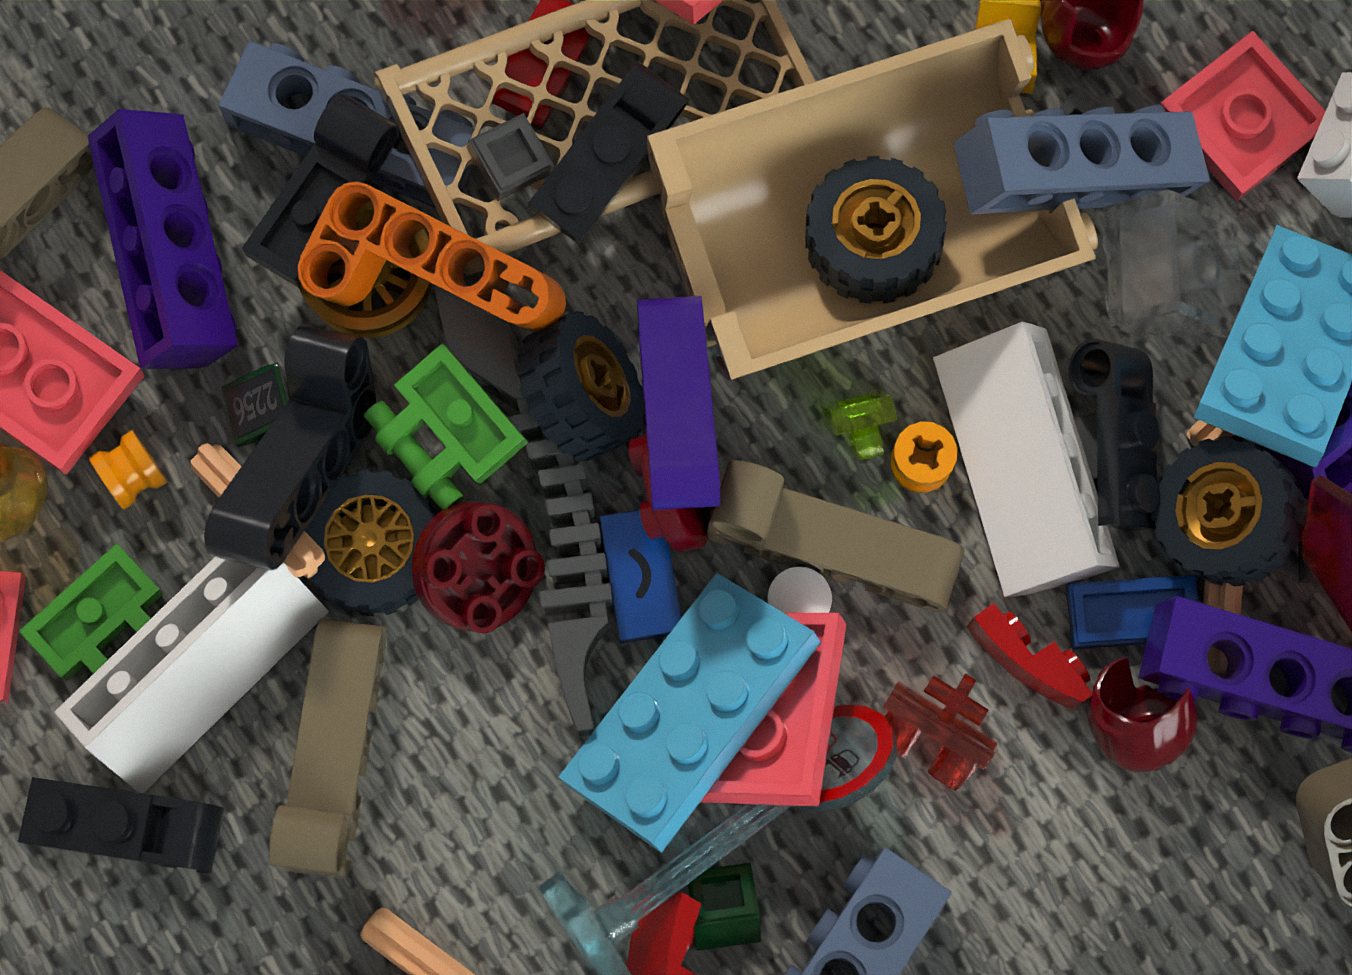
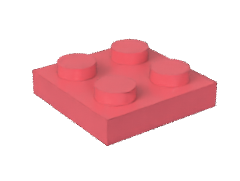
[1160,31,1325,202]

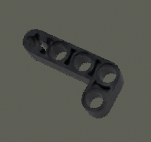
[204,325,377,570]

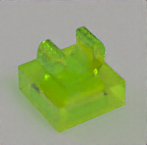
[821,390,898,460]

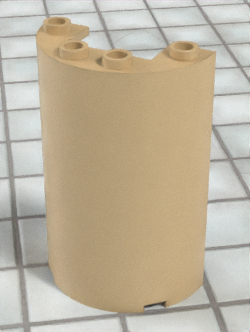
[647,19,1098,381]

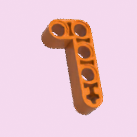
[298,181,566,332]

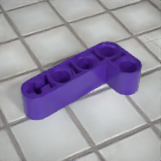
[637,296,720,510]

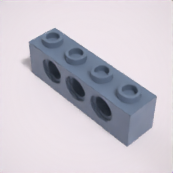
[218,41,475,208]
[953,105,1210,214]
[784,847,952,975]

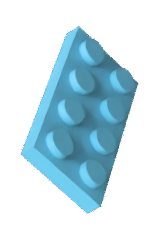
[1193,225,1352,468]
[558,573,821,853]

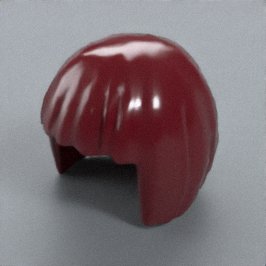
[1041,0,1143,71]
[1088,657,1198,772]

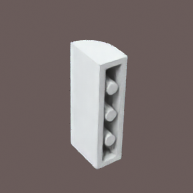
[933,321,1120,597]
[54,557,329,793]

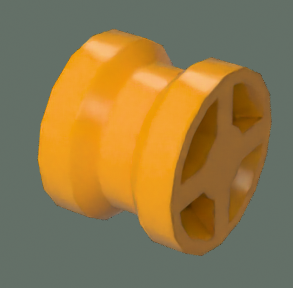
[890,421,957,493]
[89,429,168,510]

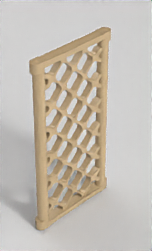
[374,0,815,276]

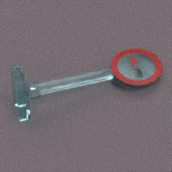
[537,704,897,975]

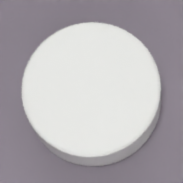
[767,567,832,613]

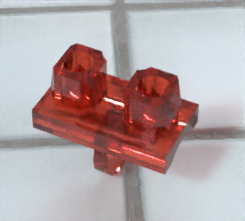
[876,673,998,791]

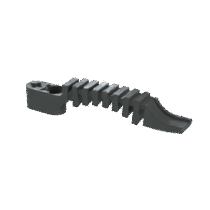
[434,269,613,737]

